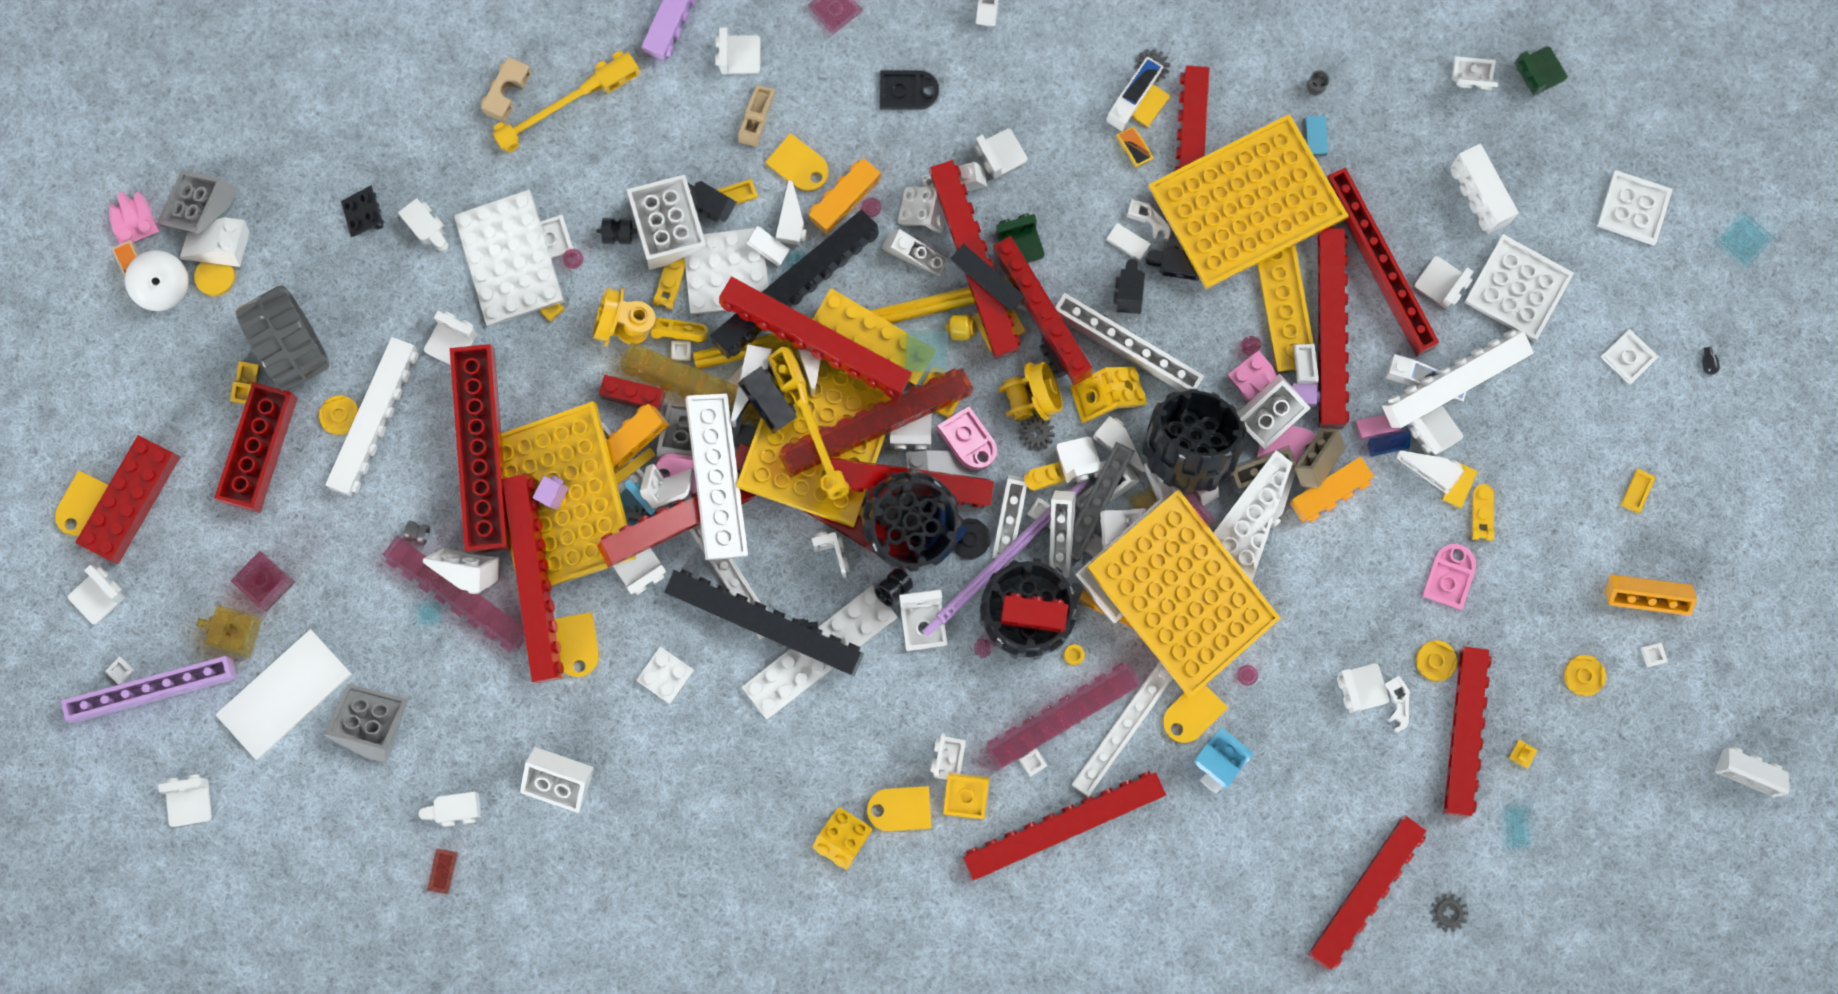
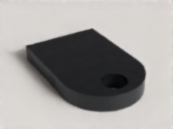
[880,70,939,110]

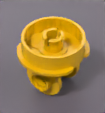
[592,287,655,346]
[998,361,1063,421]

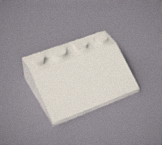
[626,175,706,270]

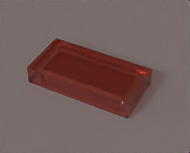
[427,848,458,894]

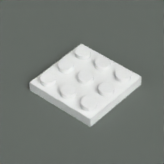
[1596,170,1673,245]

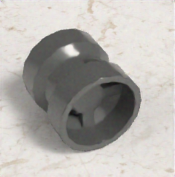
[1307,70,1330,95]
[403,520,430,545]

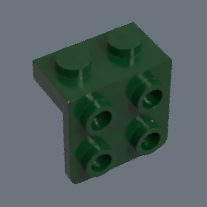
[1514,46,1568,96]
[995,213,1045,263]

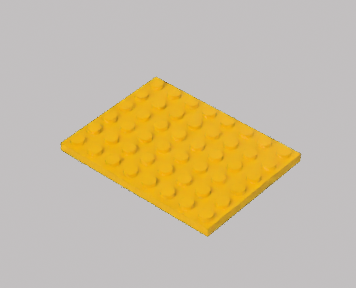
[1148,114,1349,289]
[736,341,898,528]
[502,401,636,587]
[1085,489,1281,698]

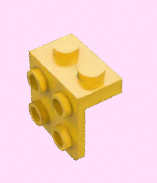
[812,807,872,870]

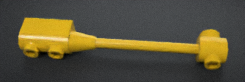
[492,51,641,153]
[768,346,849,499]

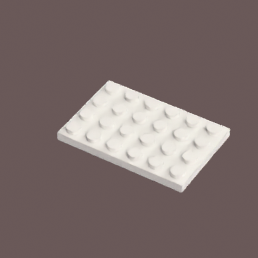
[454,190,564,327]

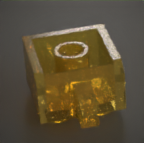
[196,605,263,658]

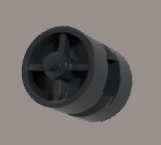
[597,218,637,244]
[874,568,913,607]

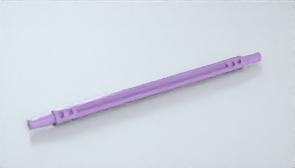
[922,480,1090,637]

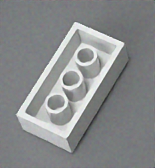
[1451,144,1519,235]

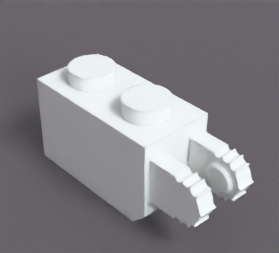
[398,198,449,252]
[418,792,481,827]

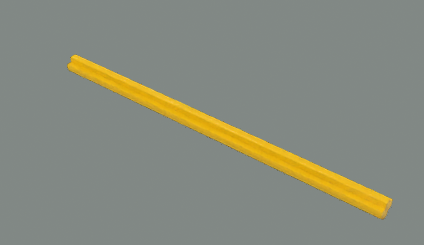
[693,278,1008,370]

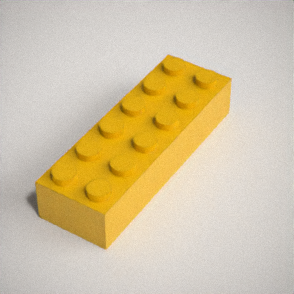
[813,288,936,386]

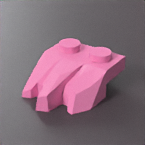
[108,191,159,244]
[1227,350,1277,403]

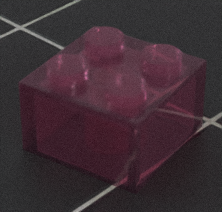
[231,551,295,612]

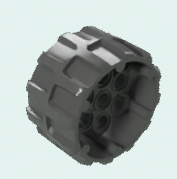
[235,285,330,391]

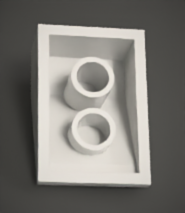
[180,218,249,267]
[423,548,499,594]

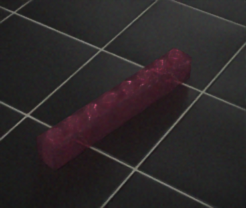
[382,535,526,653]
[985,662,1142,771]

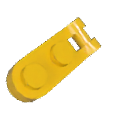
[653,258,685,310]
[651,317,709,343]
[1024,461,1066,491]
[1471,484,1495,541]

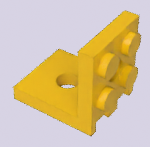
[1070,366,1147,423]

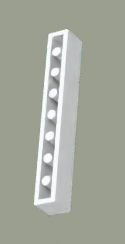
[1055,293,1204,392]
[1382,330,1533,428]
[325,337,419,497]

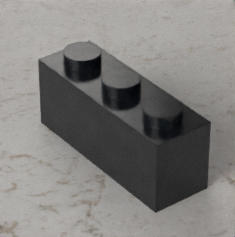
[738,366,797,434]

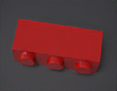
[599,374,666,412]
[1001,593,1068,633]

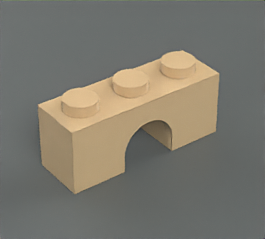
[481,57,532,123]

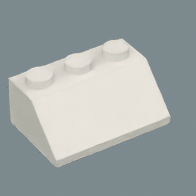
[1237,374,1310,449]
[1715,746,1790,797]
[520,747,594,813]

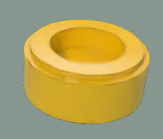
[1064,644,1085,665]

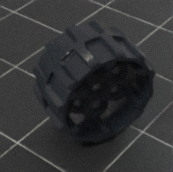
[1142,389,1246,493]
[859,469,963,572]
[980,558,1078,660]

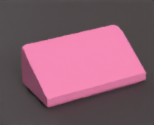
[1355,415,1402,440]

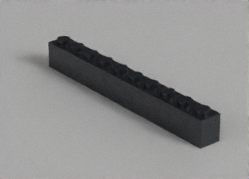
[710,209,879,359]
[664,569,864,676]

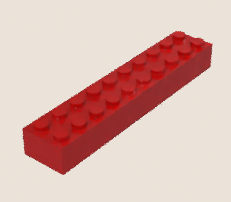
[449,344,511,554]

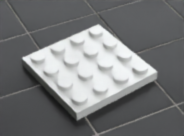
[684,227,769,315]
[1464,234,1574,342]

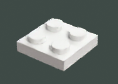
[636,646,695,704]

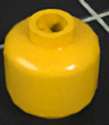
[945,314,976,341]

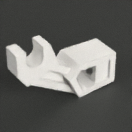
[1127,200,1171,242]
[1385,676,1410,733]

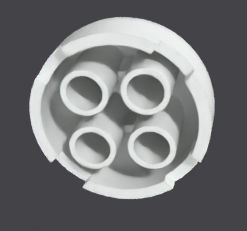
[125,250,189,311]

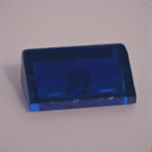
[1367,431,1411,457]

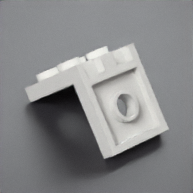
[899,590,947,652]

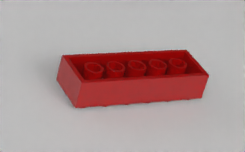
[214,382,298,513]
[75,435,180,565]

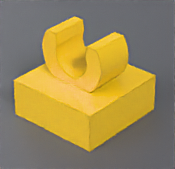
[1508,740,1538,769]

